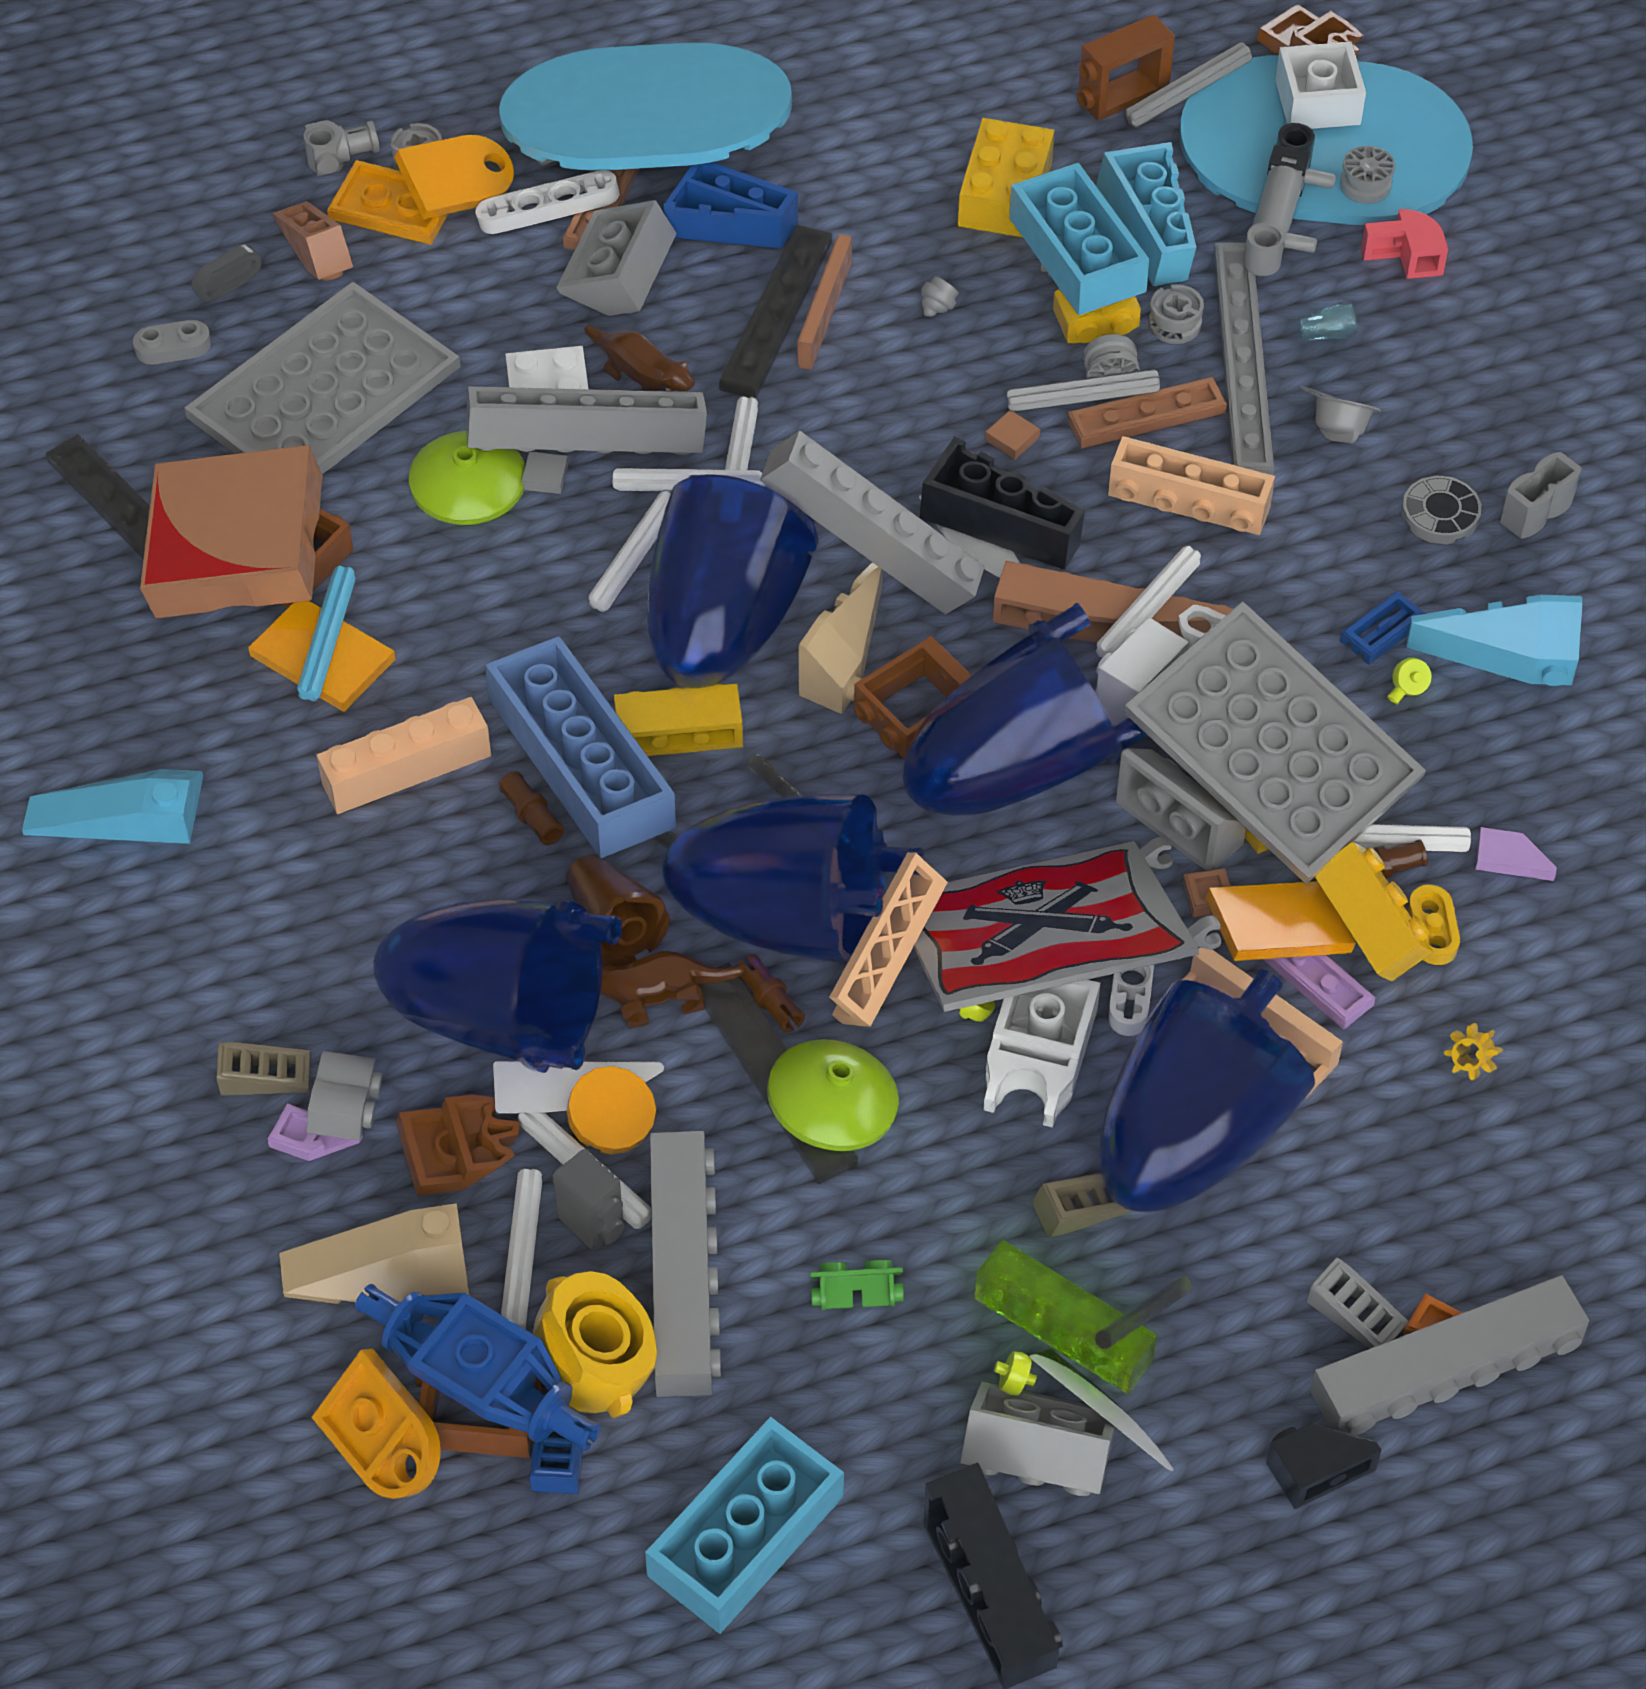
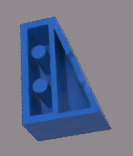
[663,162,798,248]

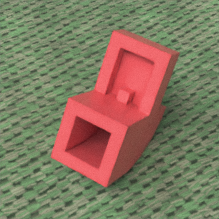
[1361,209,1448,279]

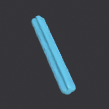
[297,566,356,701]

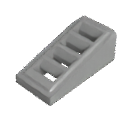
[1307,1257,1409,1349]

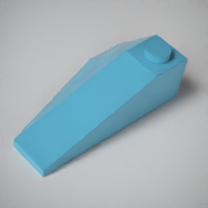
[1406,595,1582,686]
[22,769,203,844]

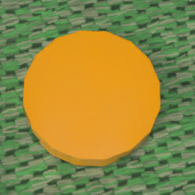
[566,1066,656,1155]

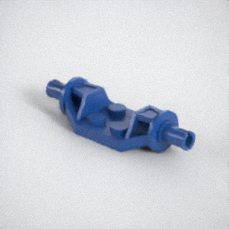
[355,1284,601,1451]

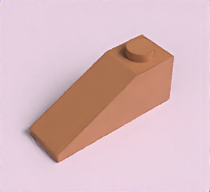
[273,201,353,281]

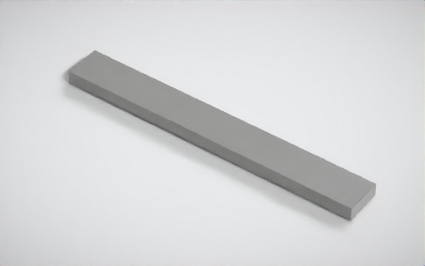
[1214,243,1274,475]

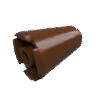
[567,854,670,966]

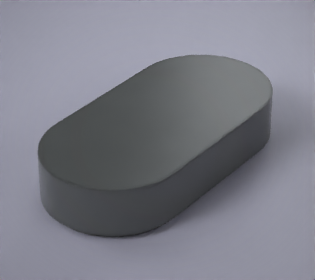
[192,245,262,302]

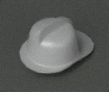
[1299,386,1382,444]

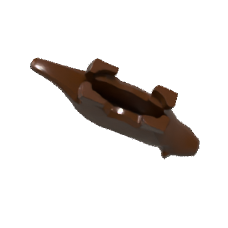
[584,325,695,392]
[571,951,744,1029]

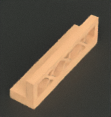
[829,852,948,1027]
[1168,947,1343,1098]

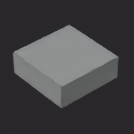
[522,451,568,494]

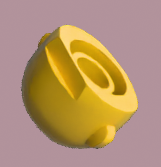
[533,1271,657,1418]

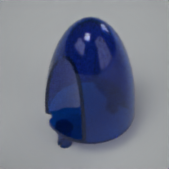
[647,474,819,689]
[903,603,1147,816]
[662,794,924,963]
[373,900,622,1073]
[1100,969,1315,1212]

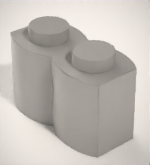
[1500,452,1582,539]
[306,1051,383,1141]

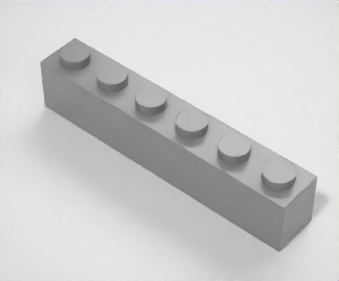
[466,386,707,455]
[760,430,985,615]
[650,1131,721,1397]
[1310,1275,1590,1435]

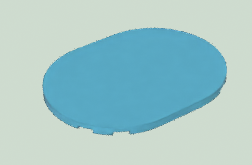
[499,43,792,170]
[1179,55,1473,226]

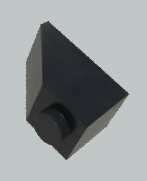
[1266,1423,1382,1509]

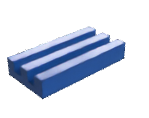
[1340,591,1425,665]

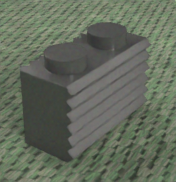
[552,1149,625,1251]

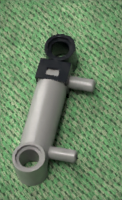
[1244,123,1336,276]

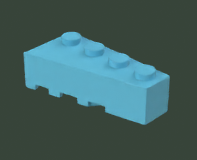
[1096,142,1196,286]

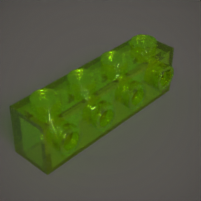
[975,1239,1157,1394]

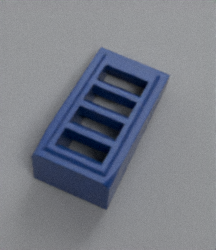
[529,1406,588,1494]

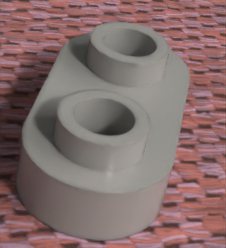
[133,320,211,365]

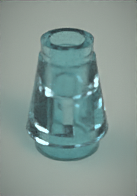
[1299,301,1357,340]

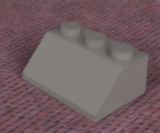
[556,200,677,316]
[1116,748,1246,871]
[960,1381,1115,1496]

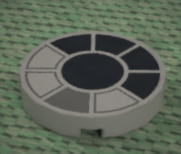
[1401,475,1482,545]

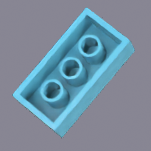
[1010,162,1149,315]
[645,1417,844,1634]

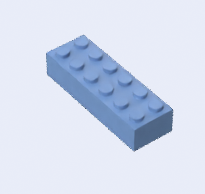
[485,636,676,858]

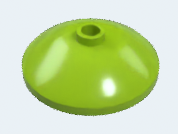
[409,431,525,525]
[767,1039,899,1151]

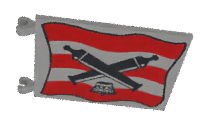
[913,837,1221,1012]

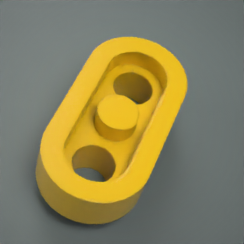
[1408,885,1460,965]

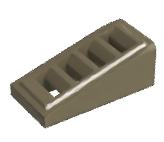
[217,1042,311,1096]
[1033,1169,1138,1238]

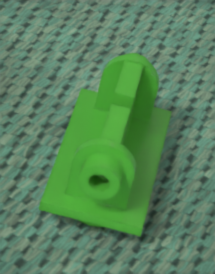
[810,1260,904,1311]

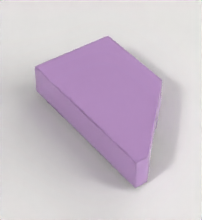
[1475,827,1557,881]
[267,1104,363,1161]

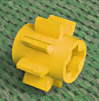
[1444,1023,1503,1080]

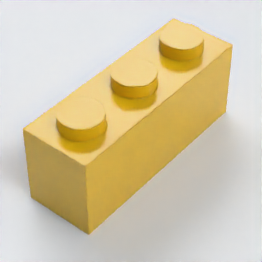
[614,684,743,756]
[1315,841,1433,982]

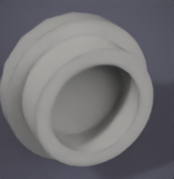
[921,276,959,317]

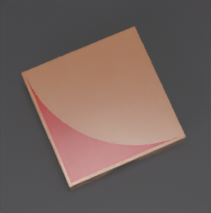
[140,445,323,618]

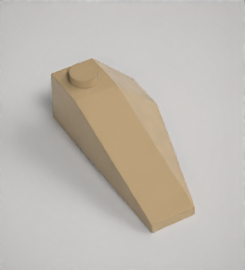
[799,562,883,714]
[279,1203,470,1316]

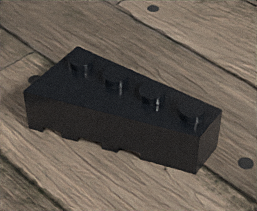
[919,436,1085,570]
[923,1463,1063,1689]

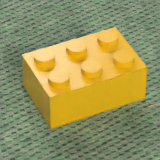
[958,117,1055,237]

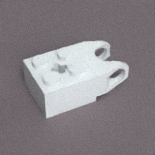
[984,980,1101,1128]

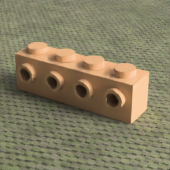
[1108,436,1275,536]
[316,697,491,814]

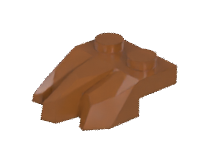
[1256,4,1364,56]
[396,1094,520,1196]

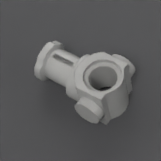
[304,120,380,176]

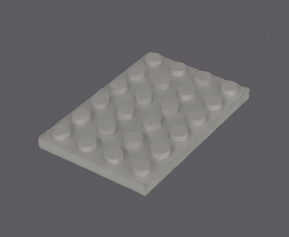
[184,282,461,475]
[1124,601,1426,884]

